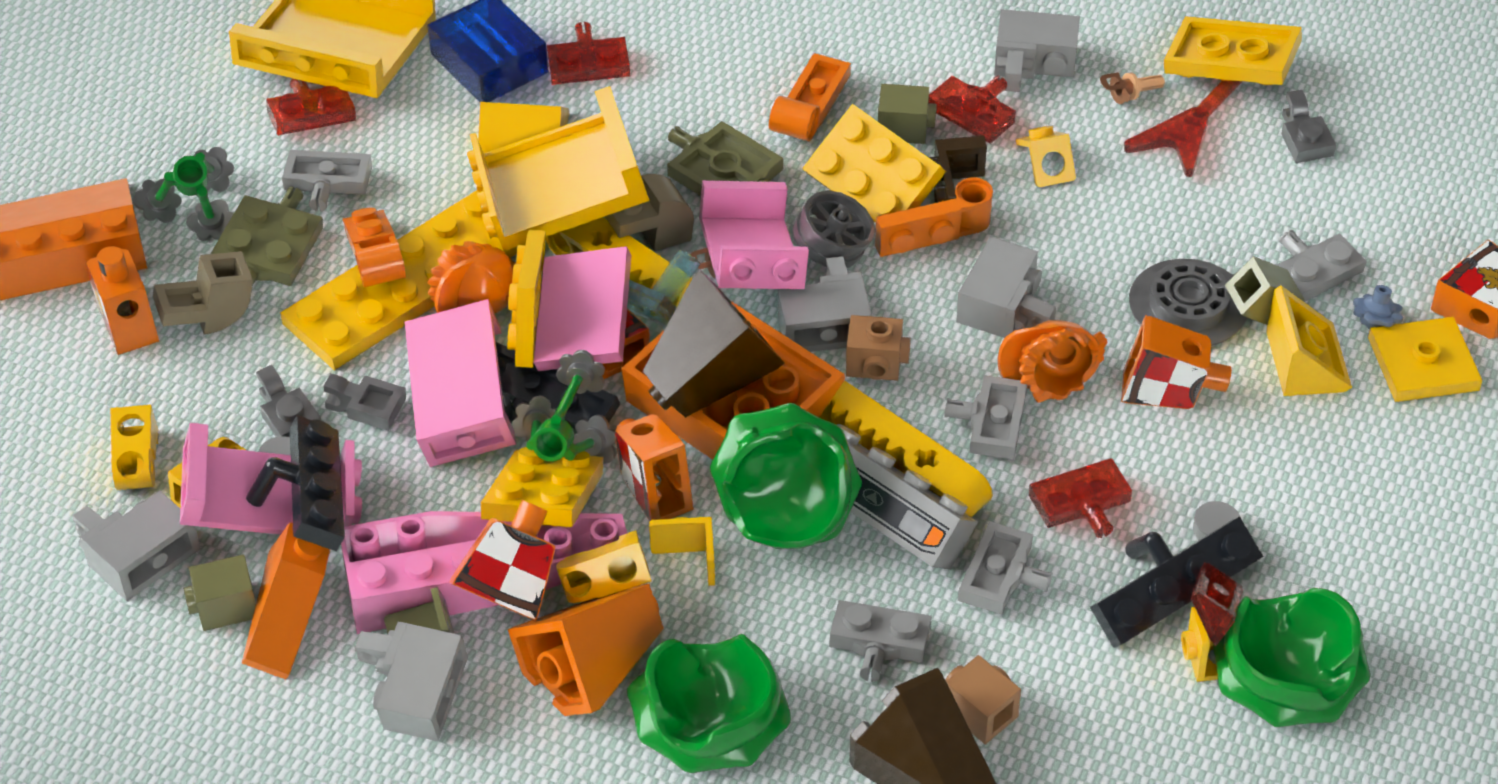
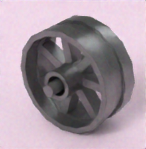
[793,190,875,268]

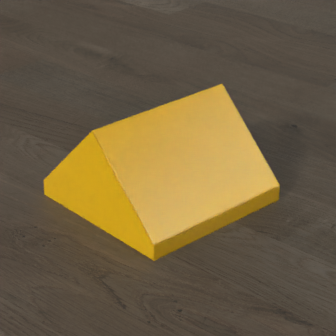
[478,102,570,153]
[1266,285,1352,396]

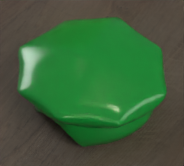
[710,403,862,549]
[1212,588,1371,727]
[627,634,791,774]

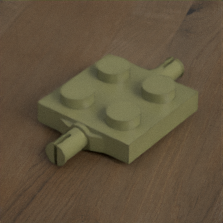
[667,121,783,196]
[211,187,323,286]

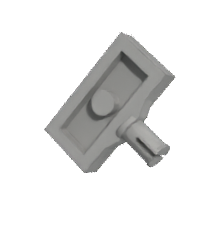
[282,150,372,212]
[1277,230,1367,302]
[944,375,1027,460]
[958,521,1052,615]
[829,600,932,682]

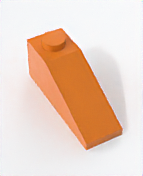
[242,522,330,680]

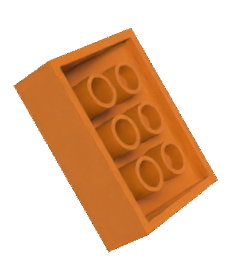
[0,178,148,300]
[621,301,845,460]

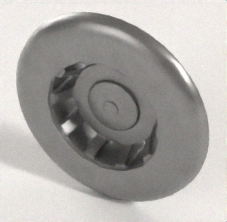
[1129,259,1247,346]

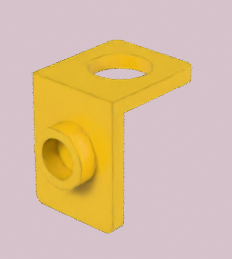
[1016,126,1076,187]
[649,517,715,586]
[1181,606,1218,682]

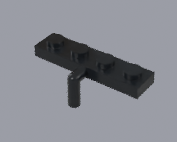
[496,342,620,430]
[246,415,345,552]
[1090,517,1264,648]

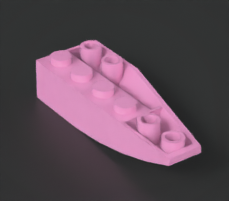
[341,511,627,634]

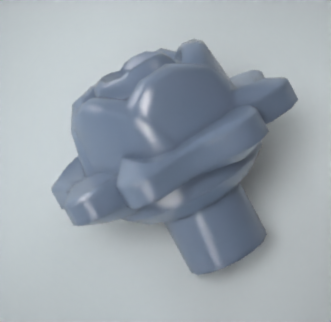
[1353,285,1404,330]

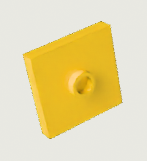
[1368,317,1483,402]

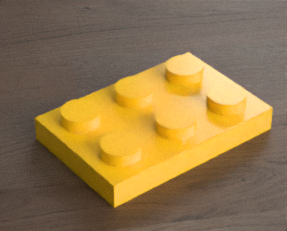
[1164,16,1302,85]
[802,104,946,224]
[507,230,546,368]
[481,447,603,527]

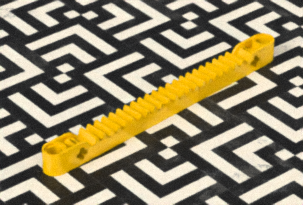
[545,217,993,517]

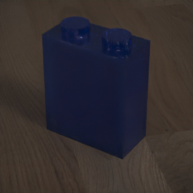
[427,0,549,102]

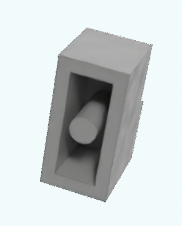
[994,9,1080,92]
[956,236,1056,338]
[778,256,872,352]
[72,491,201,601]
[355,621,468,741]

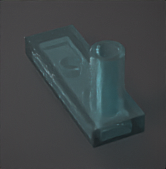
[627,250,700,327]

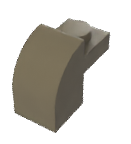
[605,174,694,251]
[153,251,253,335]

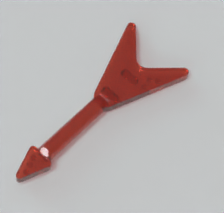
[1124,80,1243,177]

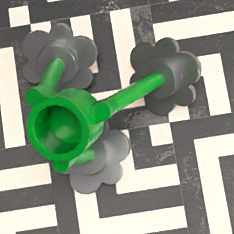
[133,147,235,241]
[511,350,616,464]

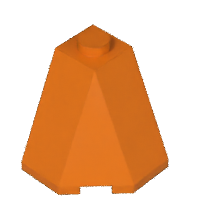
[508,584,664,716]

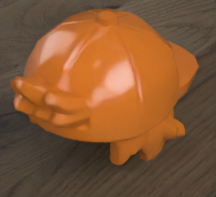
[427,241,516,313]
[997,320,1108,403]

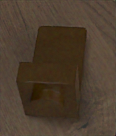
[928,135,987,203]

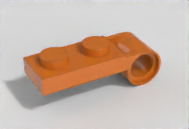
[769,53,851,142]
[875,177,993,257]
[343,208,406,288]

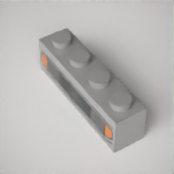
[837,424,978,570]

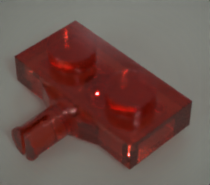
[547,22,630,85]
[929,75,1016,144]
[266,78,356,136]
[1028,458,1132,538]

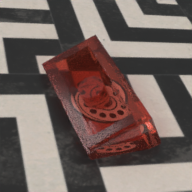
[1191,562,1244,646]

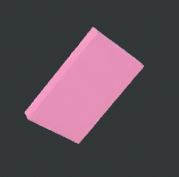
[533,246,632,371]

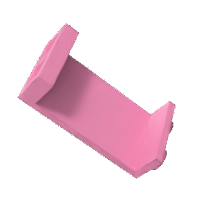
[699,180,809,289]
[405,299,516,467]
[180,423,362,535]

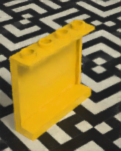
[229,0,436,98]
[467,86,649,251]

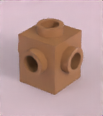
[846,315,911,381]

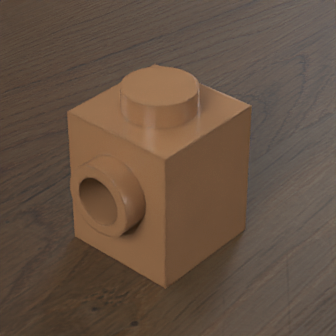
[945,655,1021,745]

